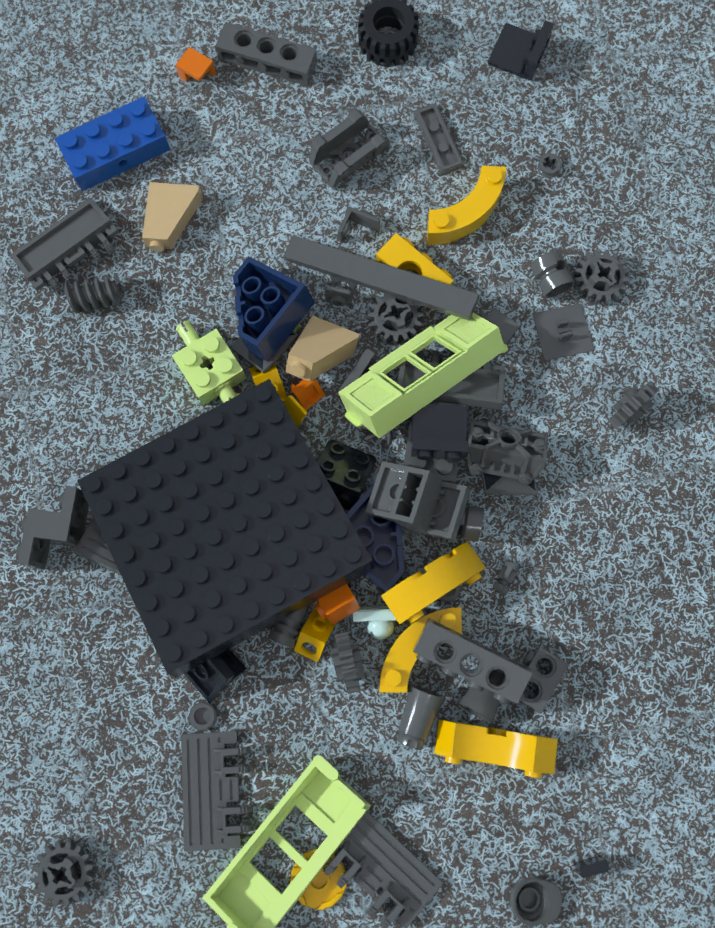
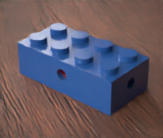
[54,96,170,191]

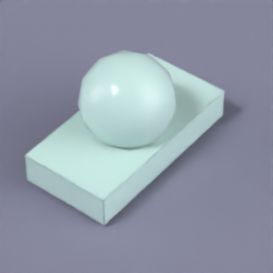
[353,605,396,640]

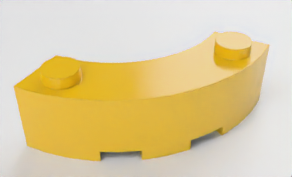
[426,166,507,245]
[381,541,486,624]
[379,607,462,693]
[434,720,558,778]

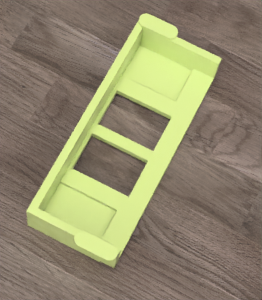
[338,313,508,438]
[203,755,371,928]

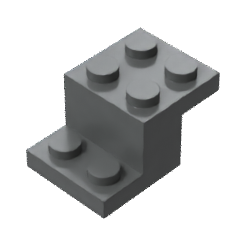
[365,461,471,541]
[16,486,89,570]

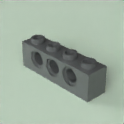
[215,22,317,86]
[413,618,533,704]

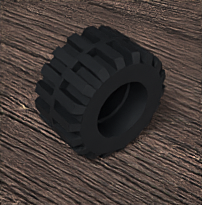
[358,0,419,67]

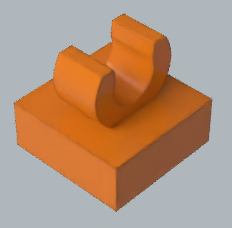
[291,379,325,410]

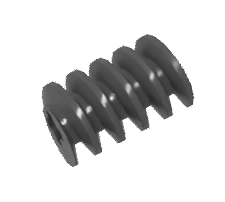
[64,273,122,313]

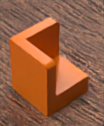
[176,47,216,82]

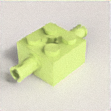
[172,321,247,405]

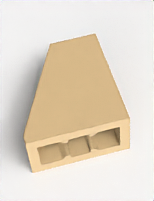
[142,182,203,252]
[285,315,360,382]

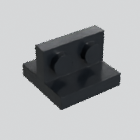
[184,649,247,703]

